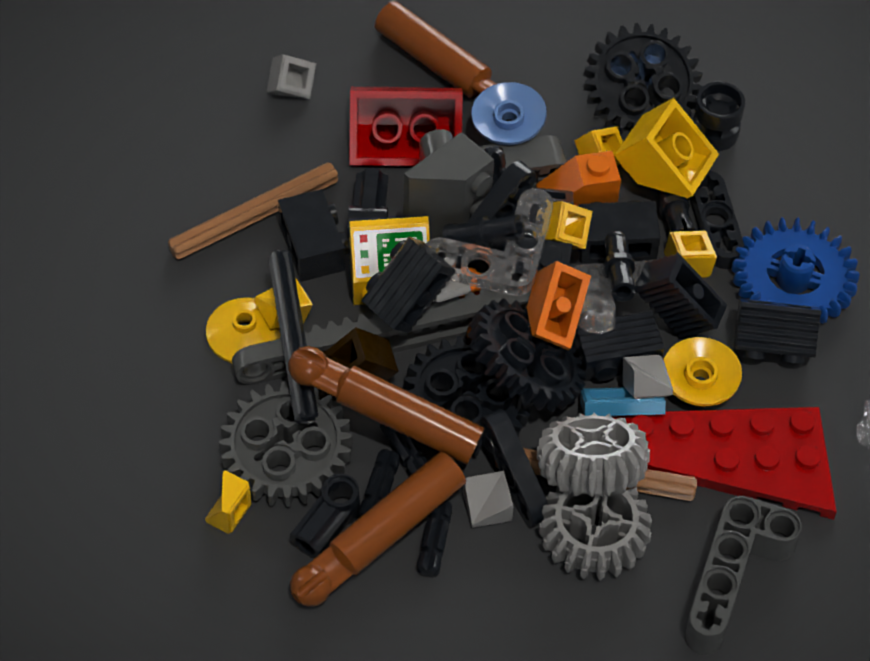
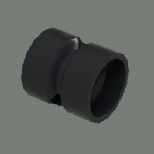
[693,81,745,151]

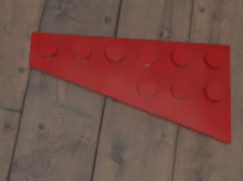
[582,407,837,520]

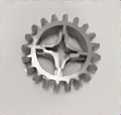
[537,412,650,497]
[539,486,652,581]

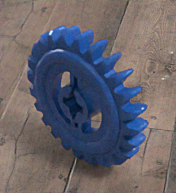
[731,217,860,323]

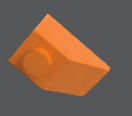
[536,151,621,206]
[526,261,591,350]

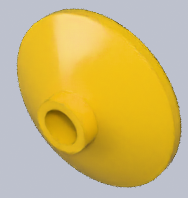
[206,298,281,363]
[664,337,742,406]

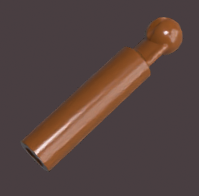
[375,1,511,120]
[288,346,485,464]
[290,452,466,607]

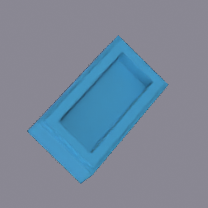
[580,387,666,416]

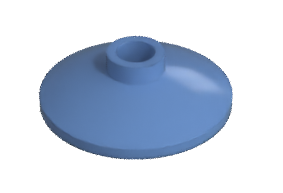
[472,82,546,145]

